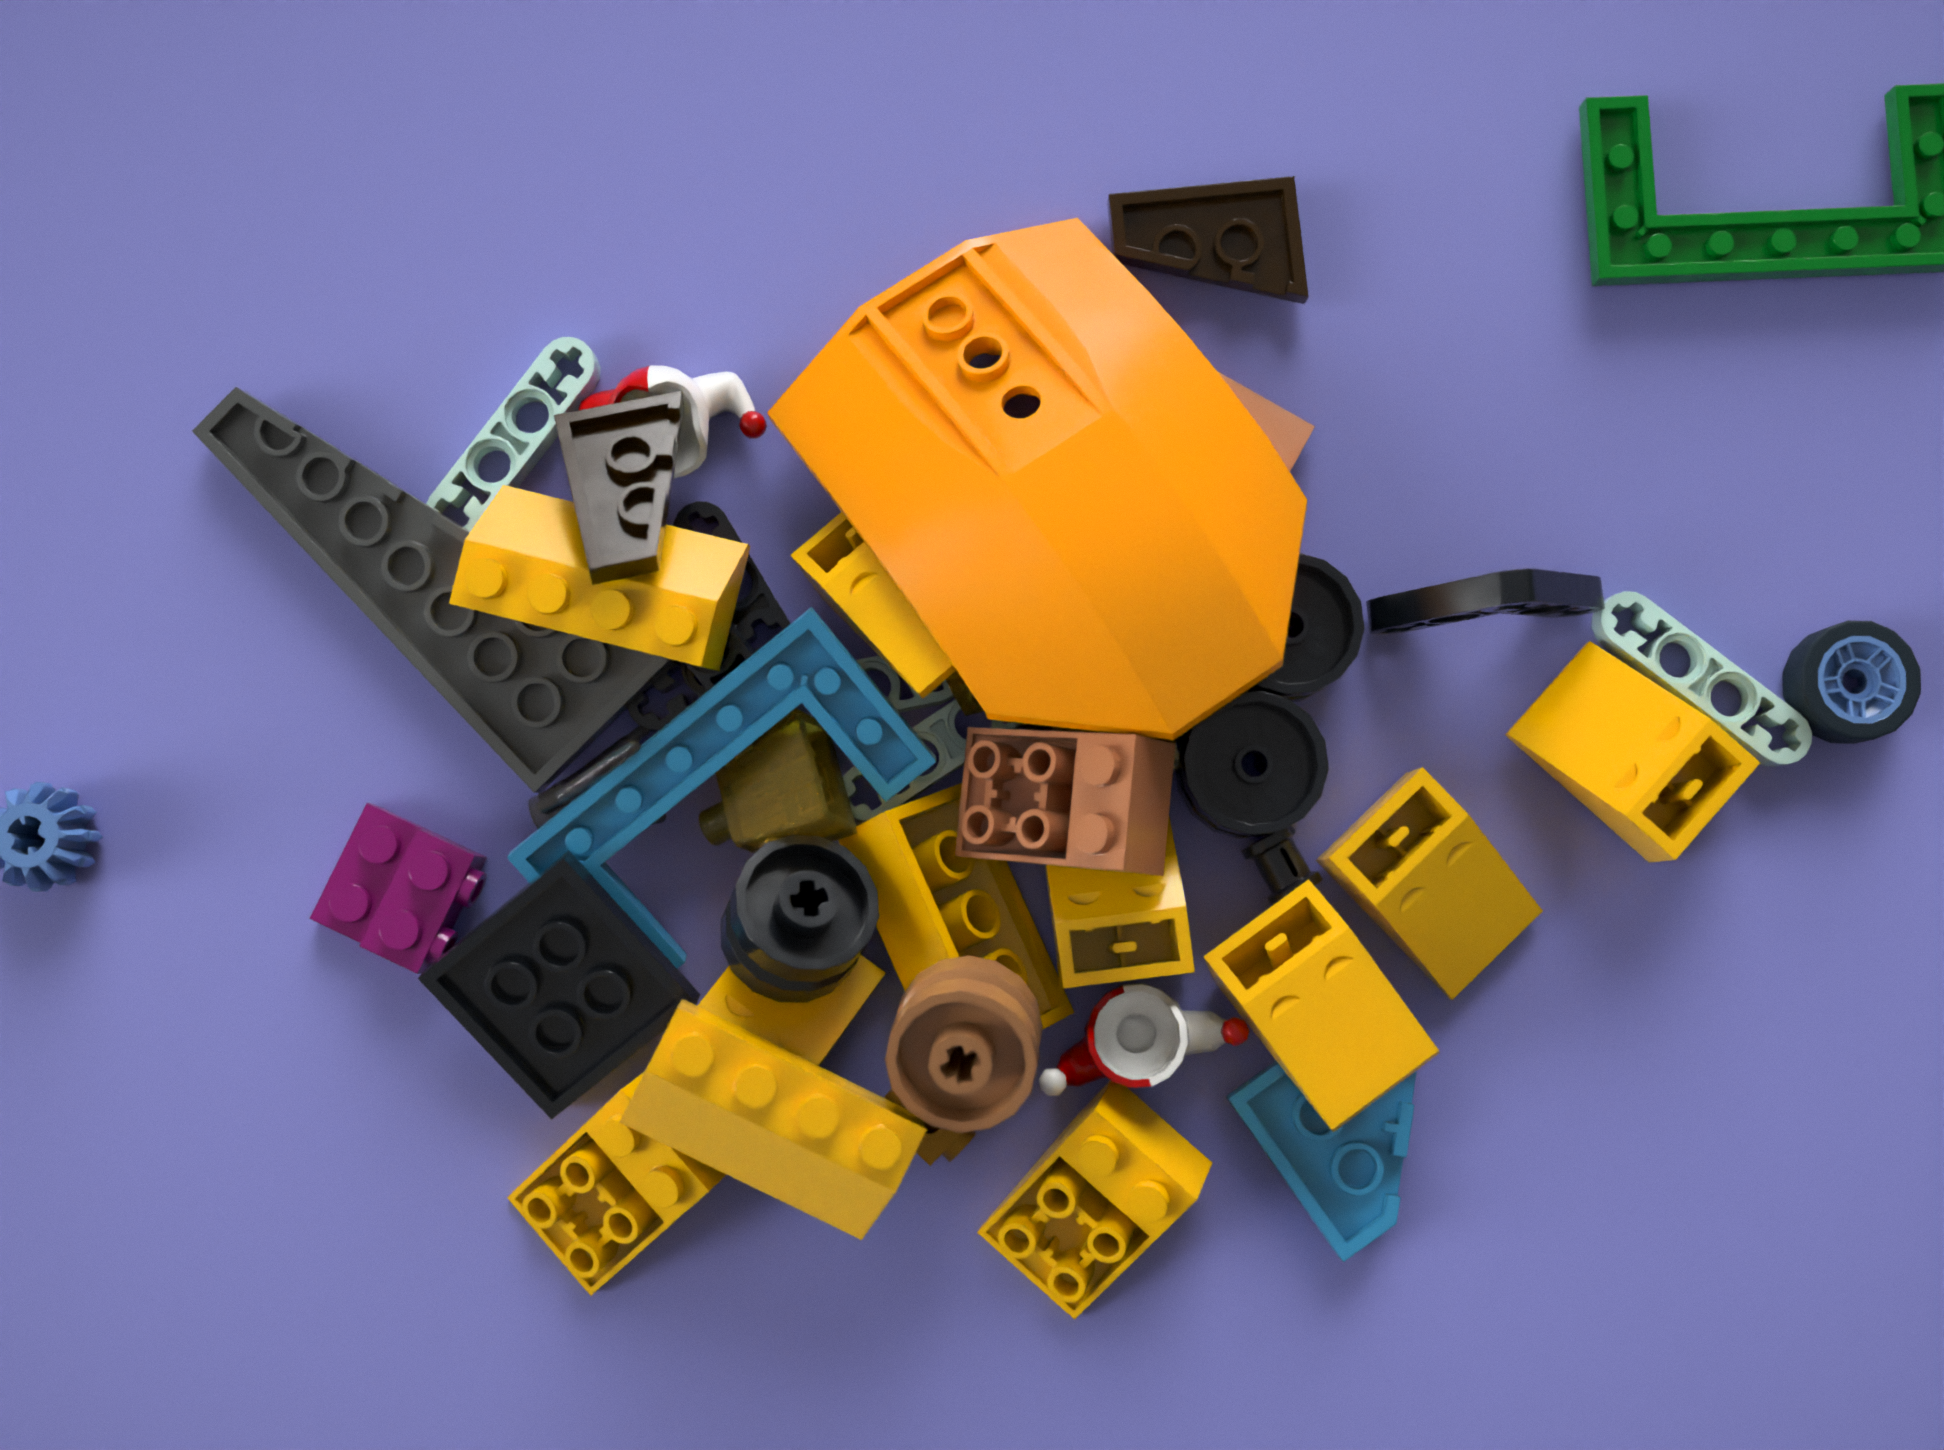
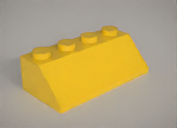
[449,485,751,671]
[837,783,1074,1030]
[620,999,927,1240]

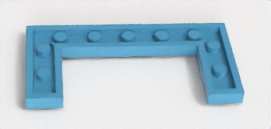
[507,607,936,969]

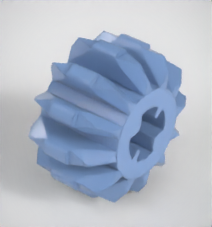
[0,782,103,892]

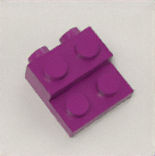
[310,803,487,974]

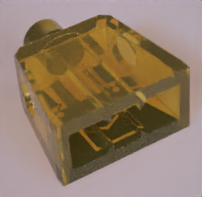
[698,708,858,854]

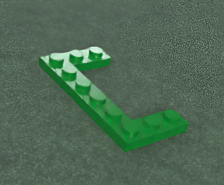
[1579,83,1944,286]

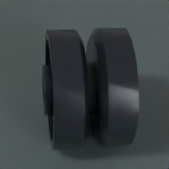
[1244,553,1365,702]
[1175,691,1329,839]
[720,835,879,1003]

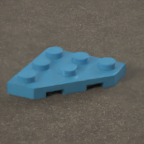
[1226,1061,1417,1262]

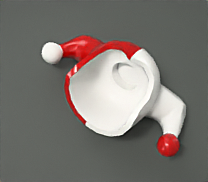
[578,365,767,479]
[1039,983,1250,1096]

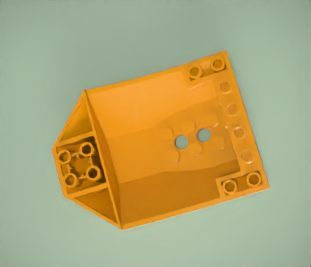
[767,218,1307,740]

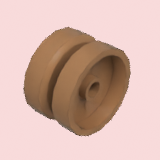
[885,955,1043,1133]

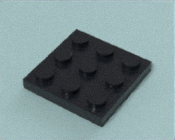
[418,850,700,1120]

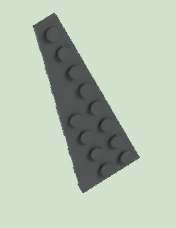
[192,387,674,793]

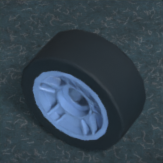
[1783,620,1921,744]

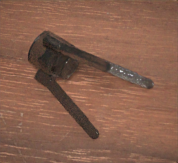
[529,725,666,829]

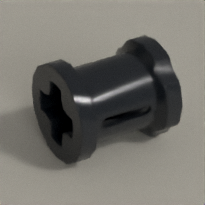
[1241,825,1323,906]

